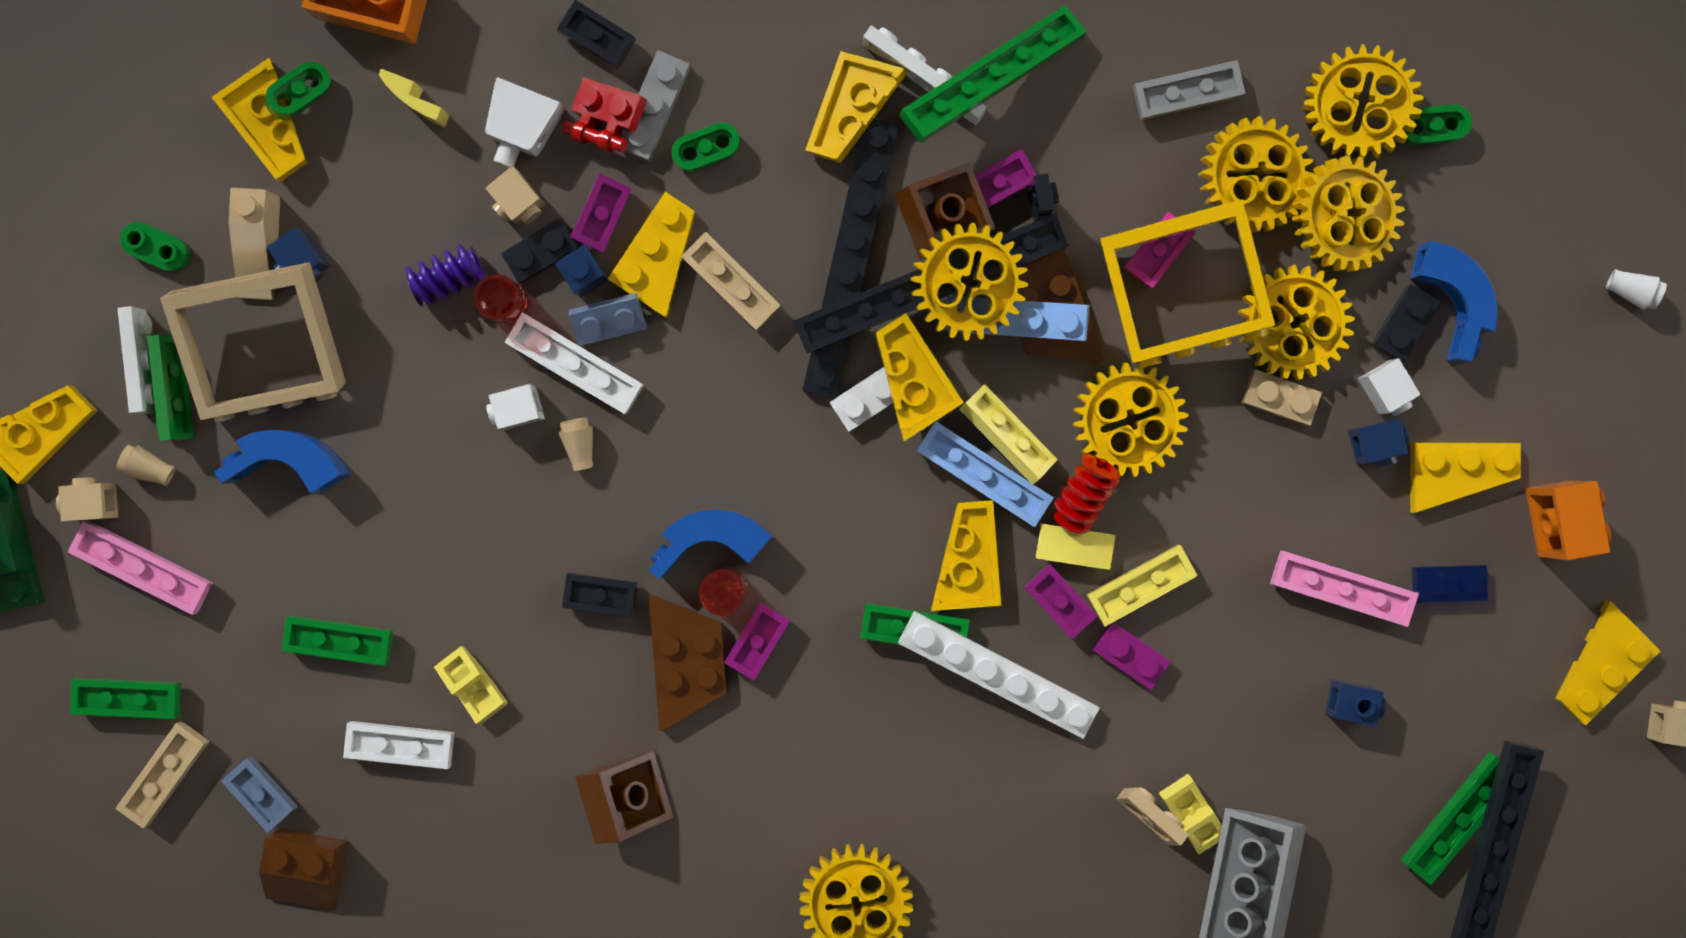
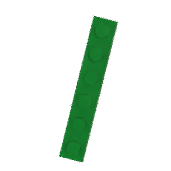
[899,5,1087,143]

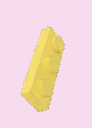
[959,384,1058,485]
[1086,545,1198,626]

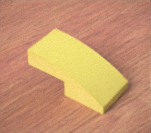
[379,69,450,128]
[1036,524,1116,570]
[434,646,509,725]
[1159,774,1222,855]

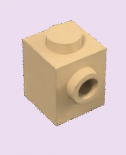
[485,166,545,226]
[56,477,119,521]
[1647,700,1686,747]

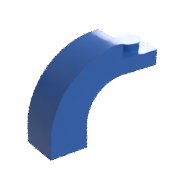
[1410,241,1497,364]
[214,430,351,493]
[649,509,773,579]

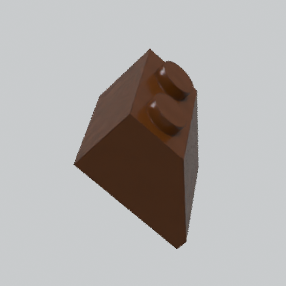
[894,163,996,260]
[575,751,673,844]
[259,828,348,910]

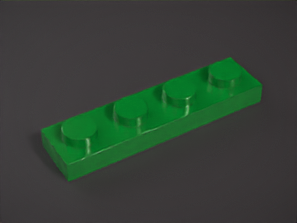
[1400,752,1500,885]

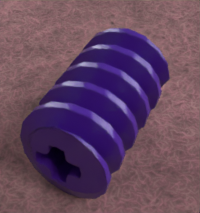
[405,244,487,307]

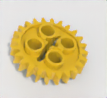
[1303,44,1424,159]
[1198,116,1315,233]
[1292,156,1405,272]
[911,223,1028,340]
[1237,265,1355,380]
[1072,363,1189,477]
[799,844,913,938]

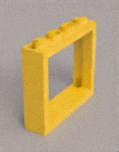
[1100,199,1275,368]

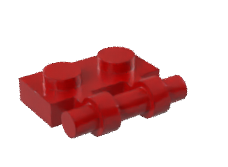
[562,78,647,153]

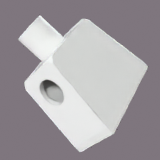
[485,77,565,168]

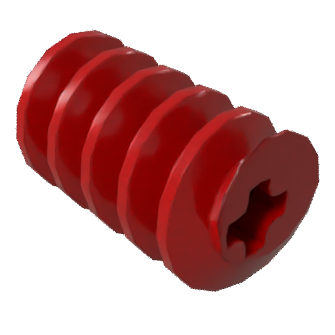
[1054,454,1120,534]

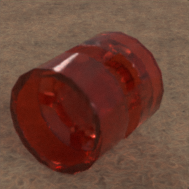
[474,274,530,325]
[699,567,748,616]

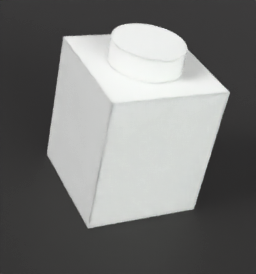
[1358,358,1420,416]
[486,384,545,430]

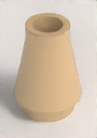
[558,418,594,471]
[116,445,175,486]

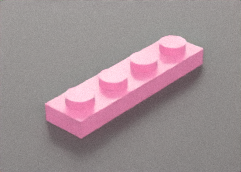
[68,521,213,615]
[1270,550,1419,627]

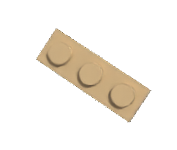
[681,232,781,331]
[115,721,210,829]

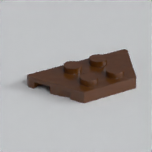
[1017,249,1104,363]
[649,595,728,731]

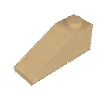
[228,188,280,300]

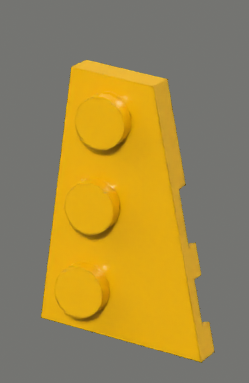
[805,51,907,163]
[211,57,307,183]
[608,192,696,318]
[875,313,964,441]
[0,385,98,484]
[1410,443,1521,513]
[931,500,1001,611]
[1555,600,1661,726]

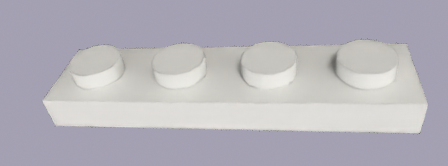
[863,25,986,125]
[504,312,644,415]

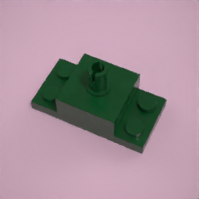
[0,469,45,613]

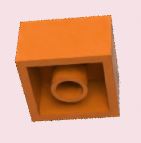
[1525,481,1611,560]

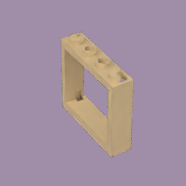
[160,262,346,422]

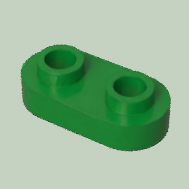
[265,62,331,119]
[1403,104,1472,146]
[672,122,740,172]
[120,222,191,272]

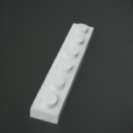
[898,611,1100,739]

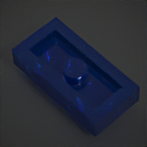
[1412,565,1488,603]

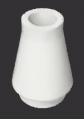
[1606,269,1667,310]

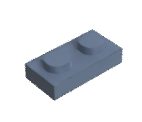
[569,293,647,346]
[221,755,298,833]

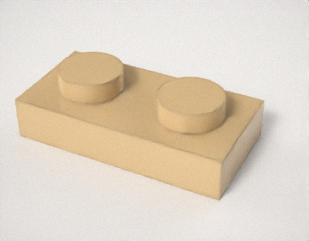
[1241,369,1322,426]
[1116,787,1189,846]

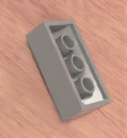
[1199,808,1307,938]

